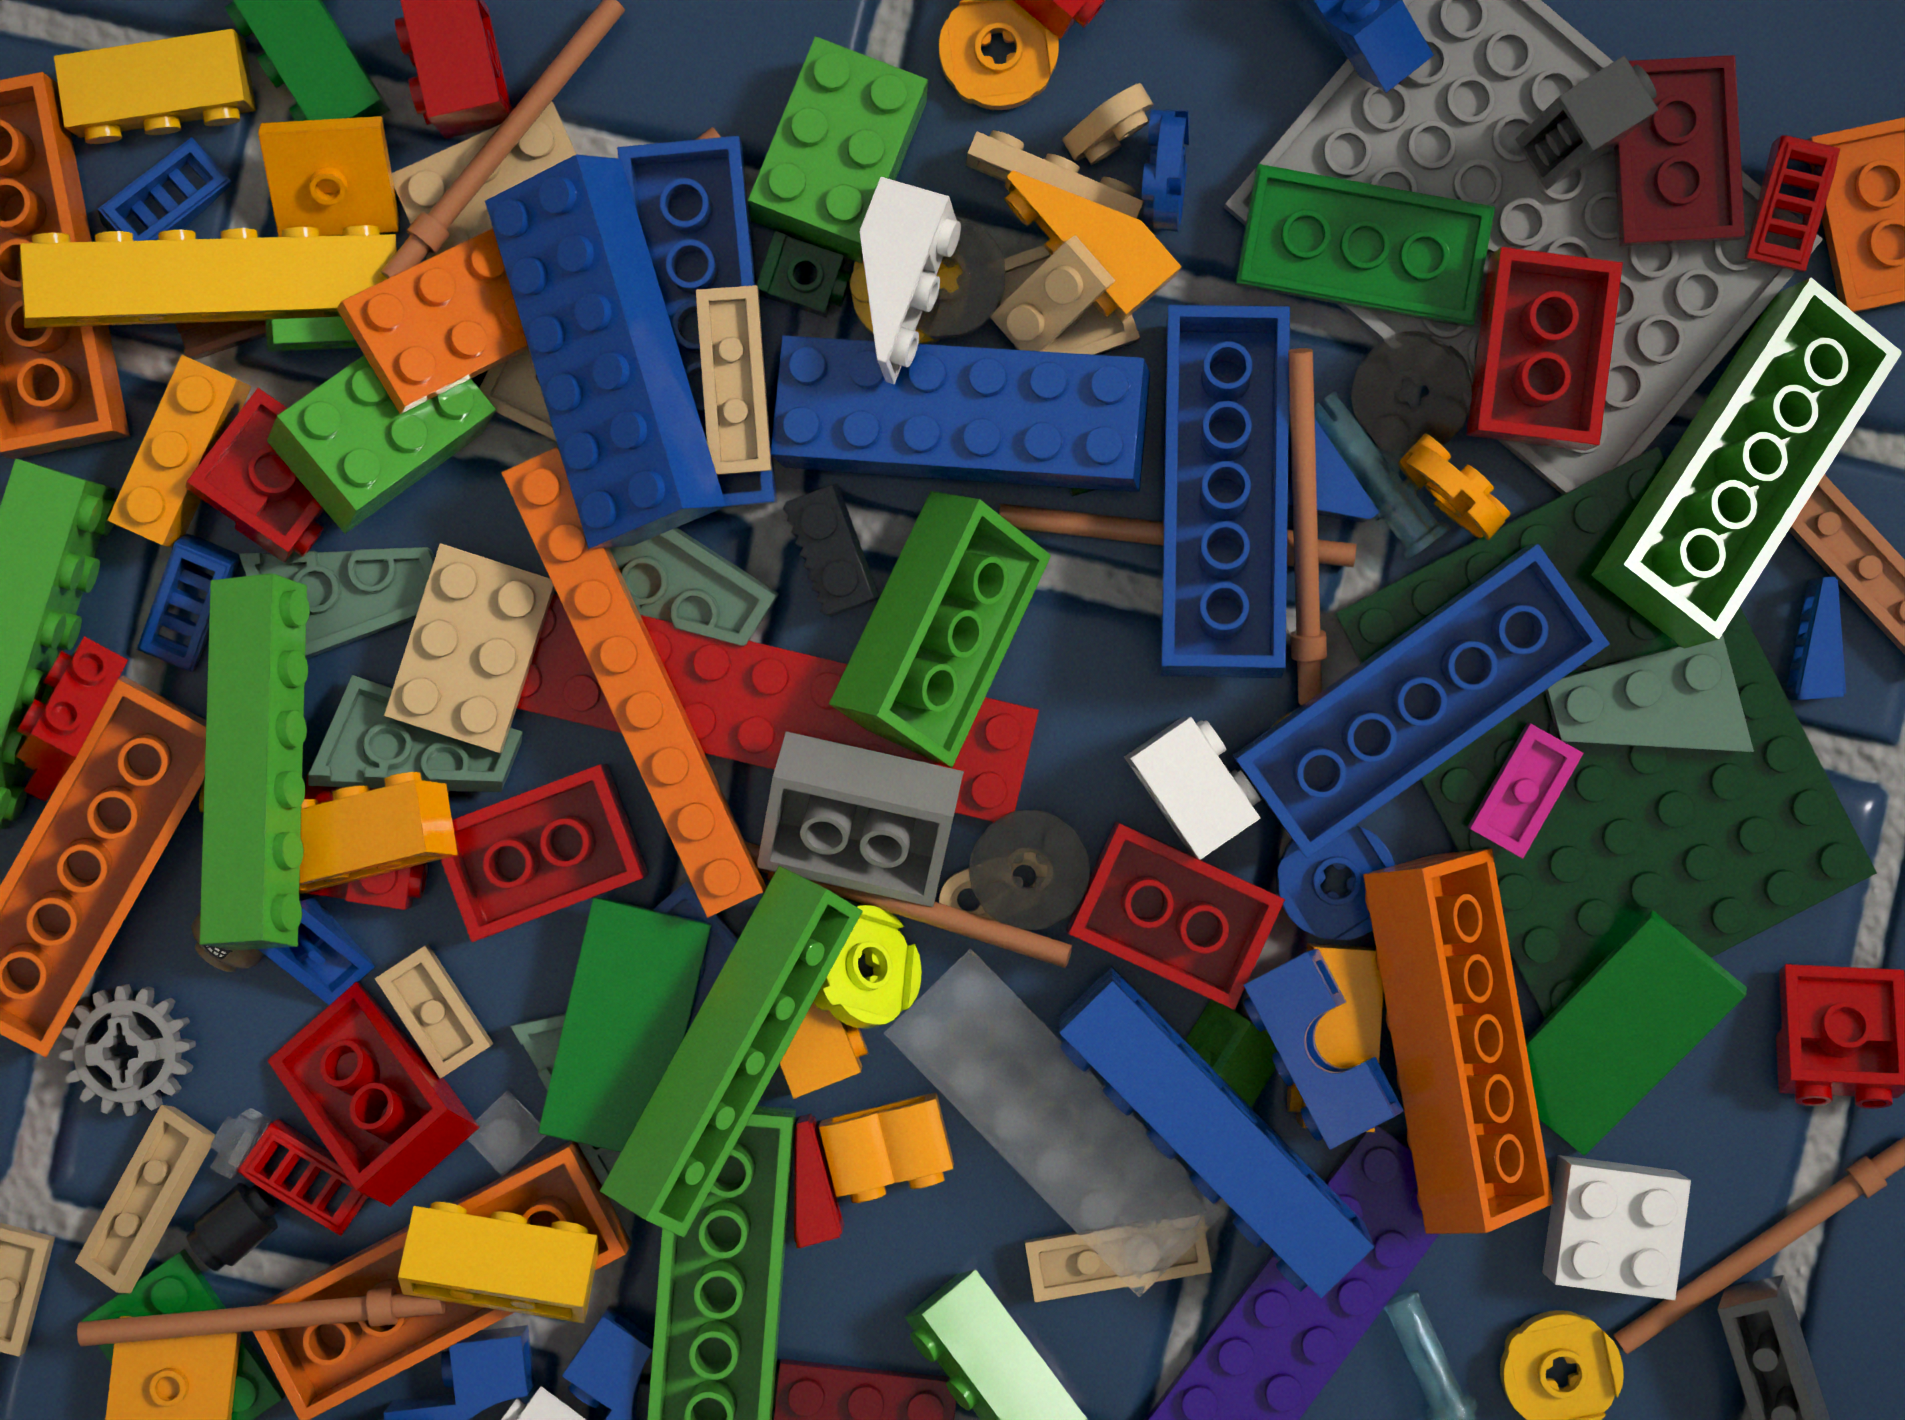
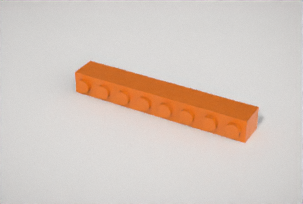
[501,447,767,918]

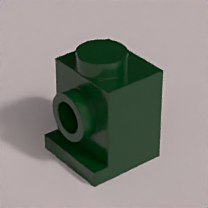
[757,231,852,318]

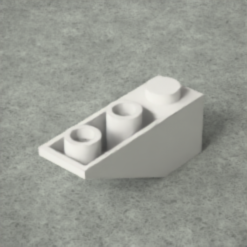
[859,177,961,385]

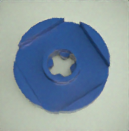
[1142,109,1190,232]
[1275,825,1395,940]

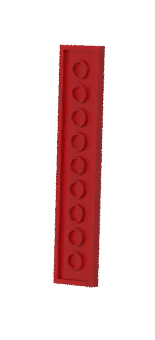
[517,594,1039,826]

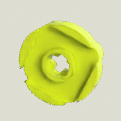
[813,905,922,1029]

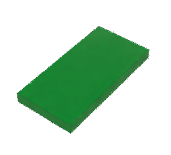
[1235,164,1495,328]
[538,896,712,1152]
[1525,910,1747,1156]

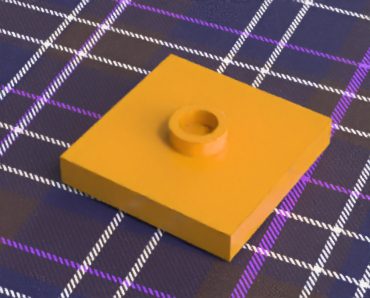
[258,116,400,237]
[105,1316,241,1420]

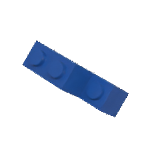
[1304,0,1434,93]
[562,1306,654,1420]
[378,1325,535,1420]

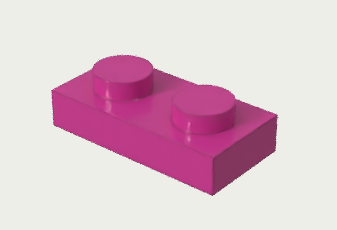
[1467,722,1584,859]

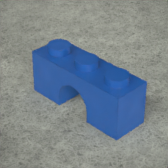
[1244,948,1404,1150]

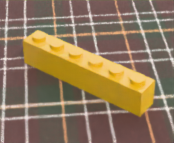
[19,225,397,328]

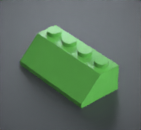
[829,491,1051,768]

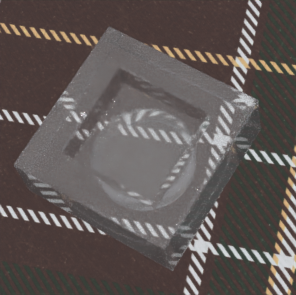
[467,1090,546,1177]
[210,1108,272,1180]

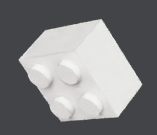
[1124,717,1261,860]
[1542,1155,1691,1300]

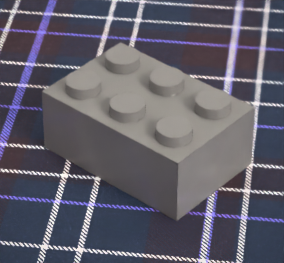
[757,731,964,907]

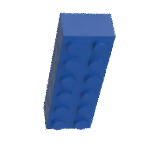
[617,136,777,508]
[485,155,726,549]
[1161,305,1290,678]
[771,335,1151,492]
[1232,544,1610,859]
[1059,966,1374,1298]

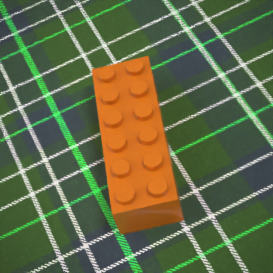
[0,72,130,459]
[0,675,206,1058]
[1363,848,1554,1234]
[253,1141,632,1420]

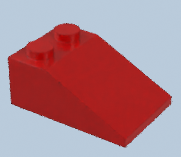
[267,982,480,1207]

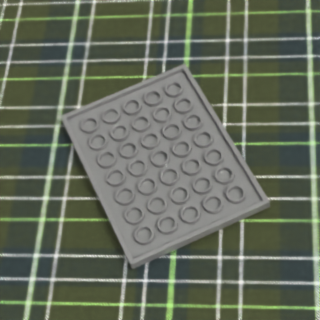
[1223,0,1823,494]

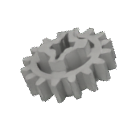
[59,984,196,1116]

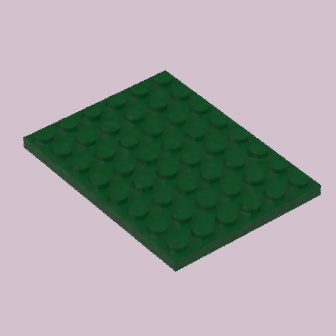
[1334,446,1877,1020]

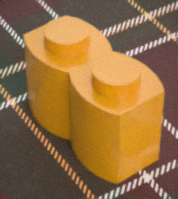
[819,1093,954,1203]

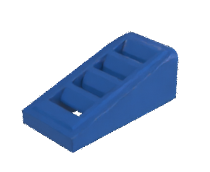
[98,137,232,241]
[136,534,240,672]
[1785,576,1846,700]

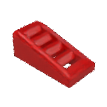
[1744,135,1840,273]
[794,1114,844,1248]
[237,1118,369,1236]

